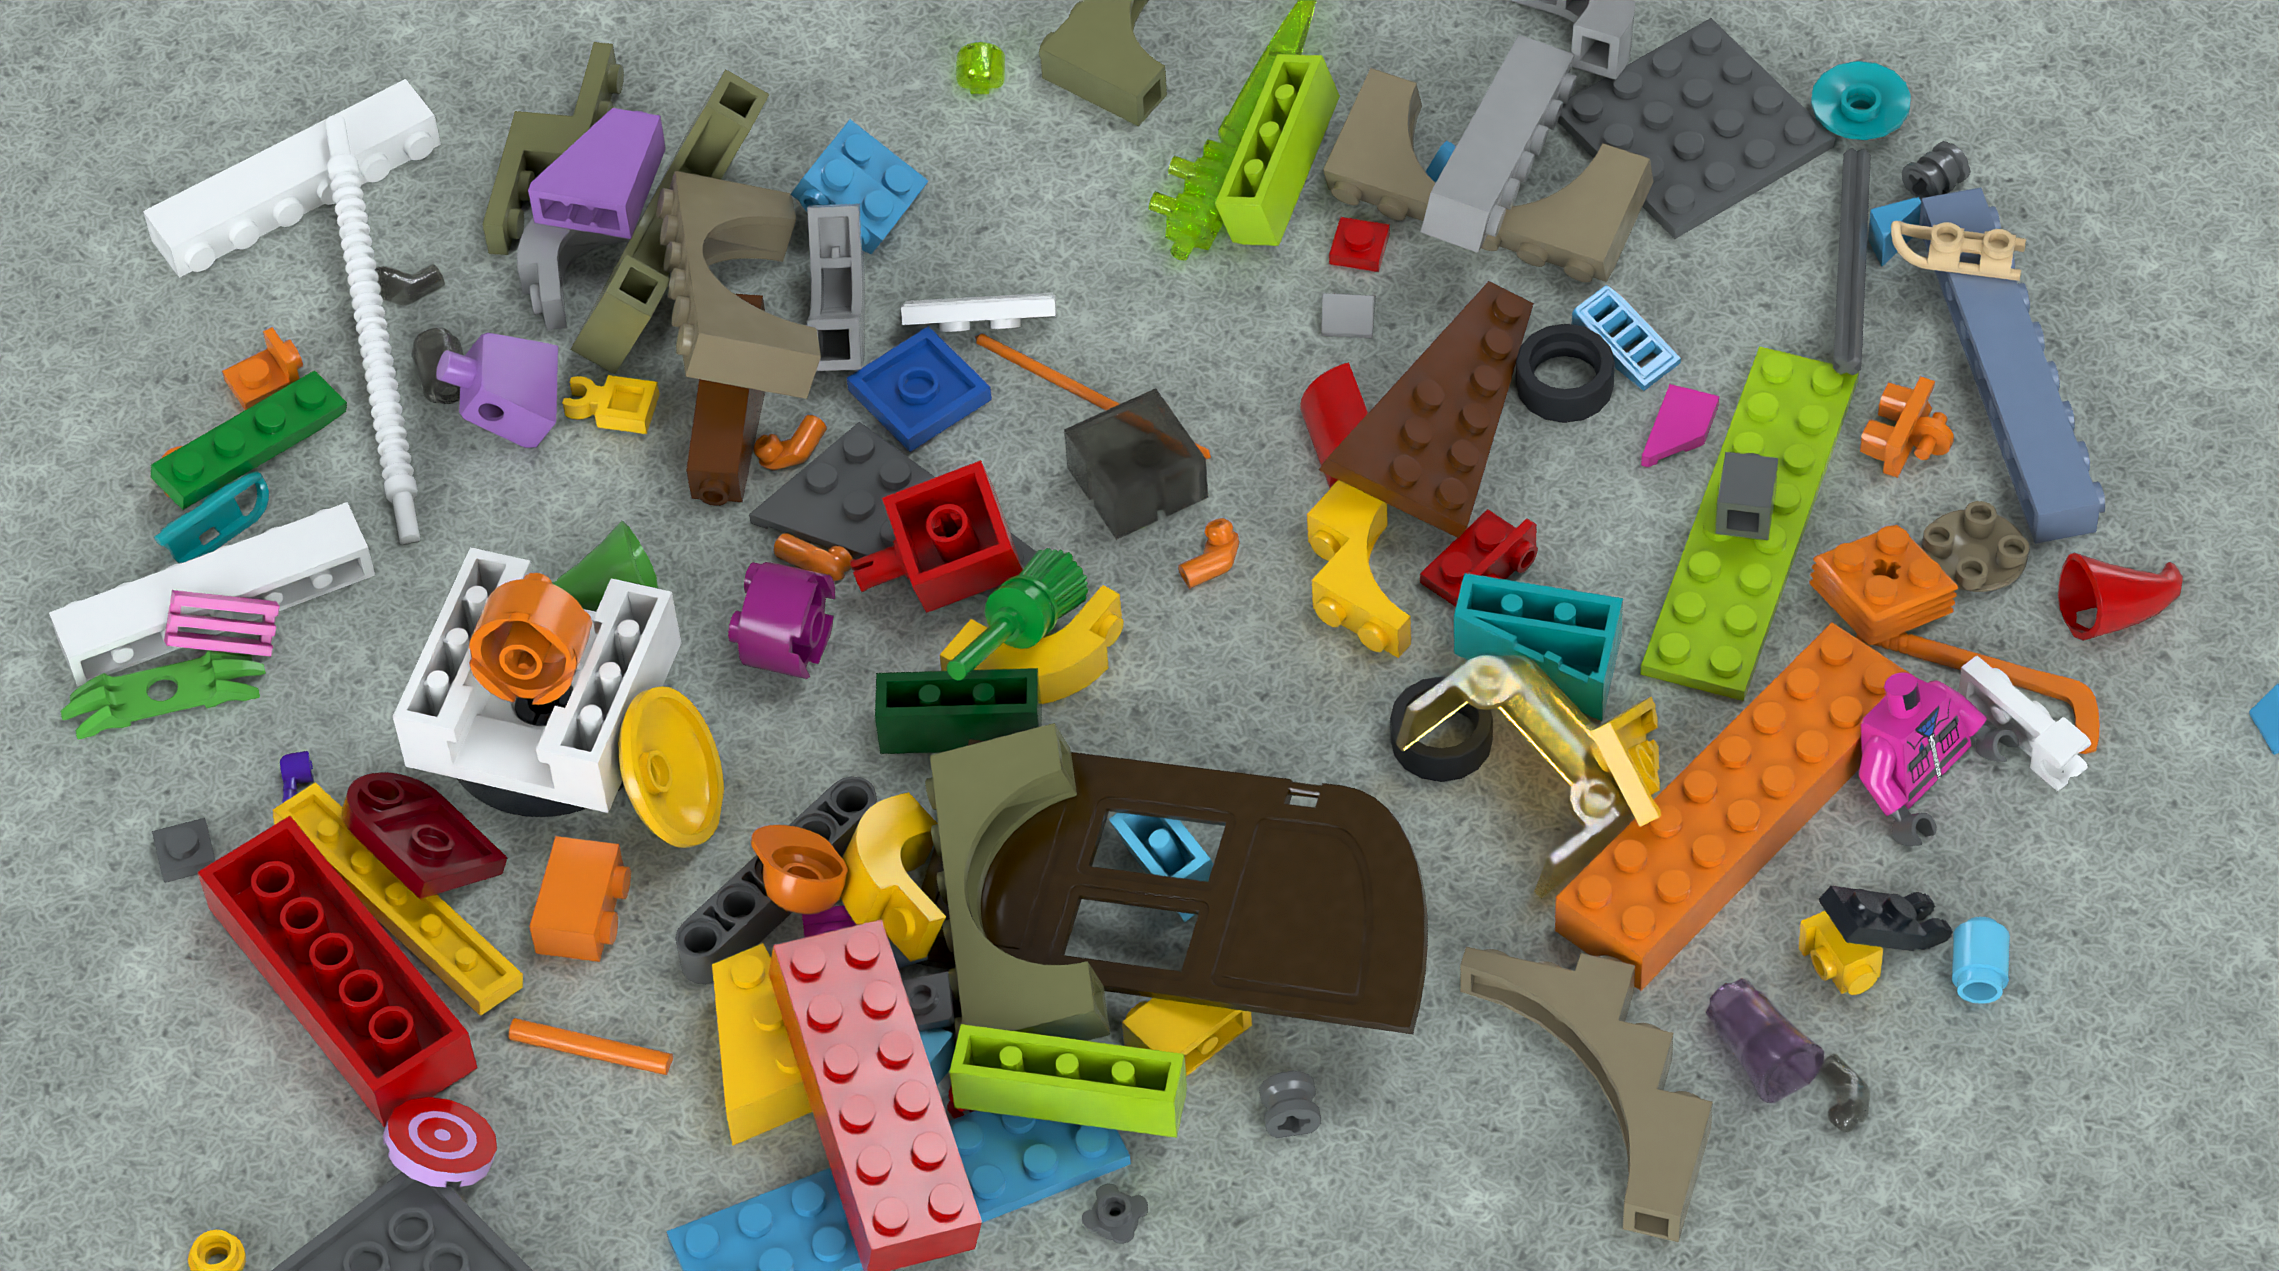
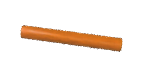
[509,1018,673,1075]

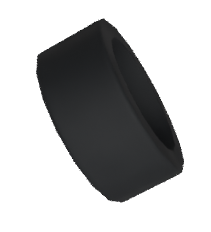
[1516,324,1615,423]
[1390,676,1493,782]

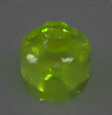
[956,42,1006,94]

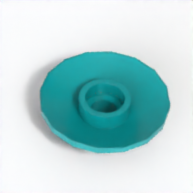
[1811,61,1911,140]

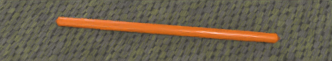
[975,333,1211,460]

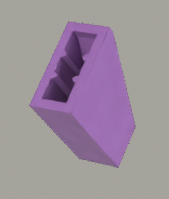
[528,108,666,239]

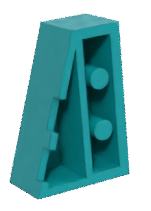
[1454,573,1623,721]

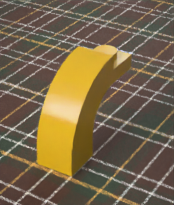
[939,585,1124,704]
[841,792,946,962]

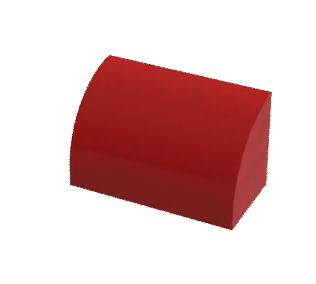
[1300,362,1368,488]

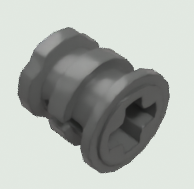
[1902,141,1971,201]

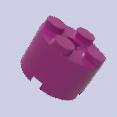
[728,562,835,679]

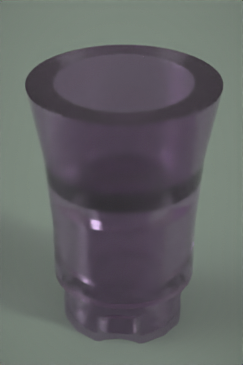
[1705,978,1825,1103]

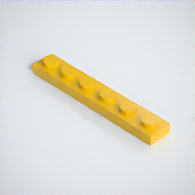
[272,782,523,1016]

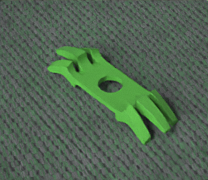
[61,650,266,740]

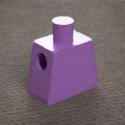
[436,333,558,448]

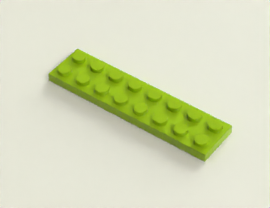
[1640,346,1859,701]

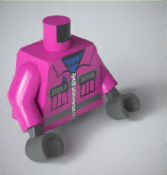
[1859,673,2019,846]

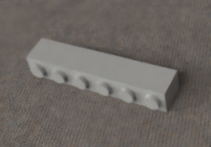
[1421,35,1577,253]

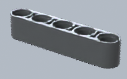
[675,776,877,985]

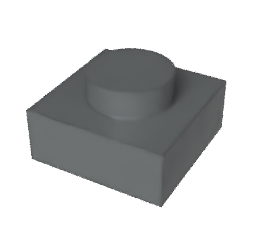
[152,818,216,883]

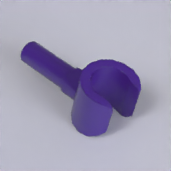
[280,751,314,803]

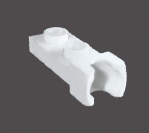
[1959,656,2091,791]

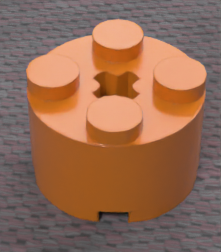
[468,573,592,705]

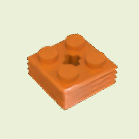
[1809,525,1958,645]

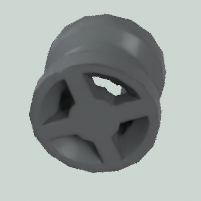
[1259,1071,1321,1138]

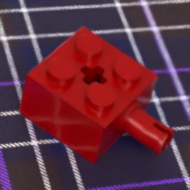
[850,460,1023,613]

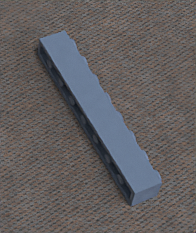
[1919,187,2105,544]

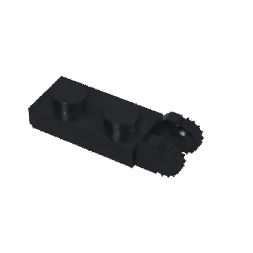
[1819,885,1953,951]

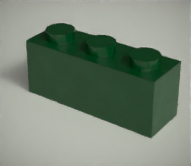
[875,668,1042,754]

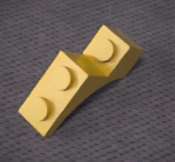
[1307,480,1411,658]

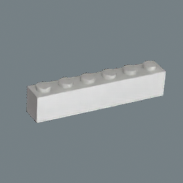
[143,79,441,278]
[49,502,375,687]

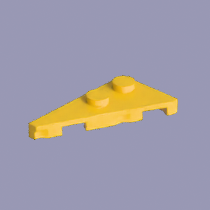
[1591,697,1661,827]

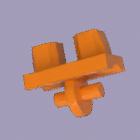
[1860,376,1955,478]

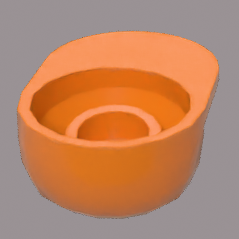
[751,825,848,914]

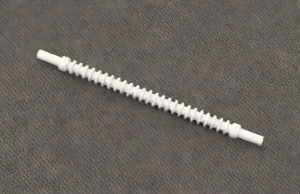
[325,115,420,544]

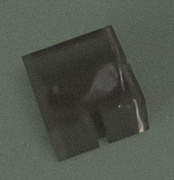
[1064,388,1208,540]

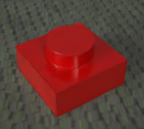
[1329,217,1390,272]

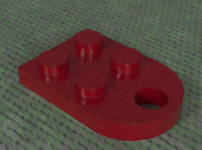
[342,772,508,899]

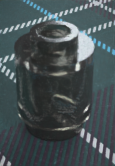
[411,328,465,404]

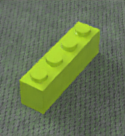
[1215,54,1340,246]
[950,1024,1187,1138]

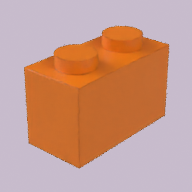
[529,836,631,962]

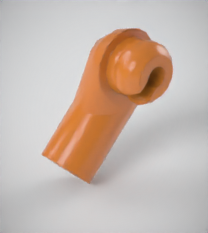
[1178,518,1240,589]
[774,533,853,581]

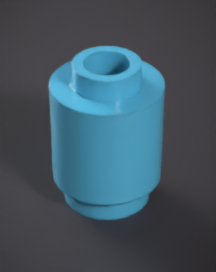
[1952,917,2010,1004]

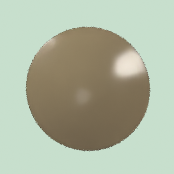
[1921,501,2030,592]

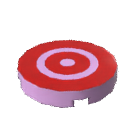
[383,1097,497,1187]

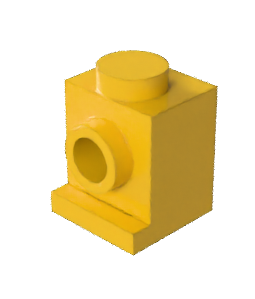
[1799,911,1883,995]

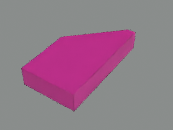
[1641,384,1720,467]

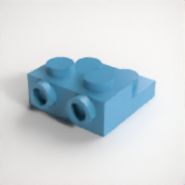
[790,119,928,254]

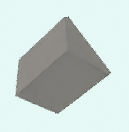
[1321,293,1376,338]

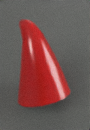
[2058,552,2183,641]

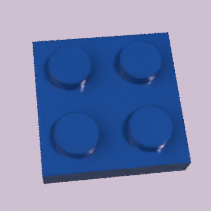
[847,326,992,452]

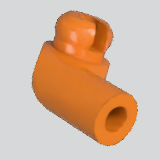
[754,415,827,470]

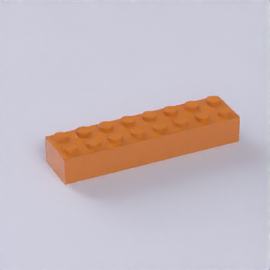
[1555,622,1917,991]

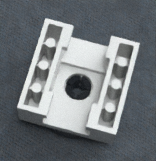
[393,547,681,817]

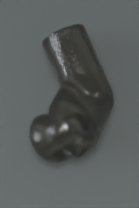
[375,264,445,305]
[1817,1053,1870,1132]

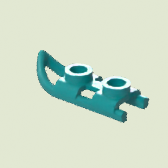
[154,471,269,564]

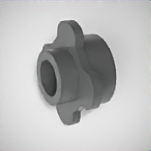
[1082,1184,1148,1244]

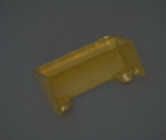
[1396,655,1653,899]

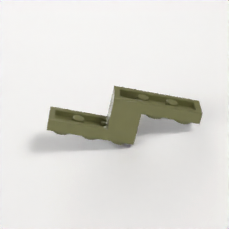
[482,42,624,255]

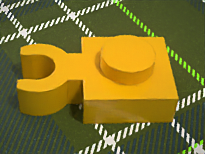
[562,375,660,434]

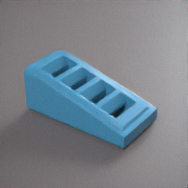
[1572,285,1681,391]

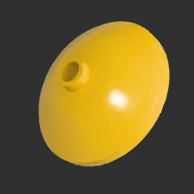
[619,686,724,848]

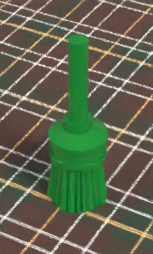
[947,548,1088,680]

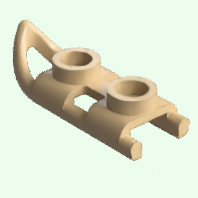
[1891,221,2026,281]

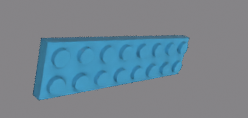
[666,1111,1131,1271]

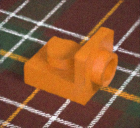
[222,327,303,410]

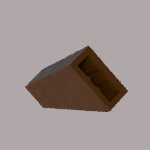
[686,294,765,506]

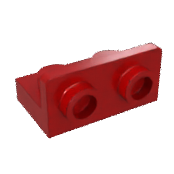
[1420,509,1538,607]

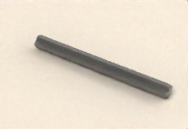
[1833,148,1871,375]

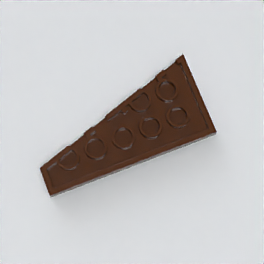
[1319,281,1534,538]

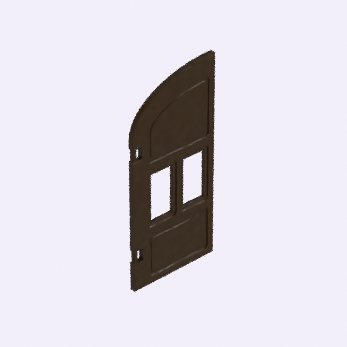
[916,739,1428,1035]

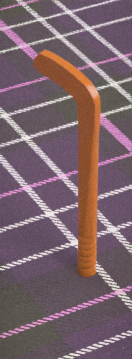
[1856,632,2100,754]

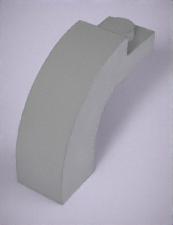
[1511,0,1635,80]
[807,203,866,371]
[517,217,637,330]

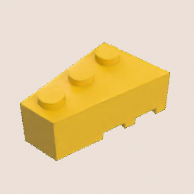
[712,943,812,1146]

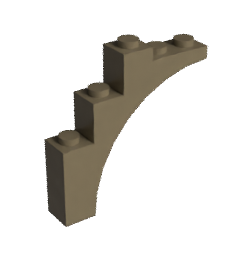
[1460,947,1713,1242]

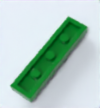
[150,370,347,510]

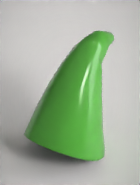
[552,520,658,612]

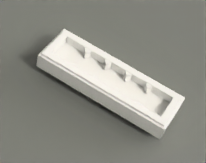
[901,292,1056,332]

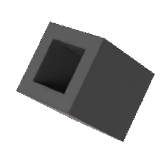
[1715,452,1778,540]

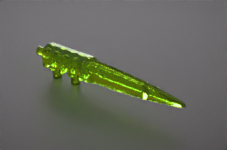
[1148,0,1316,261]

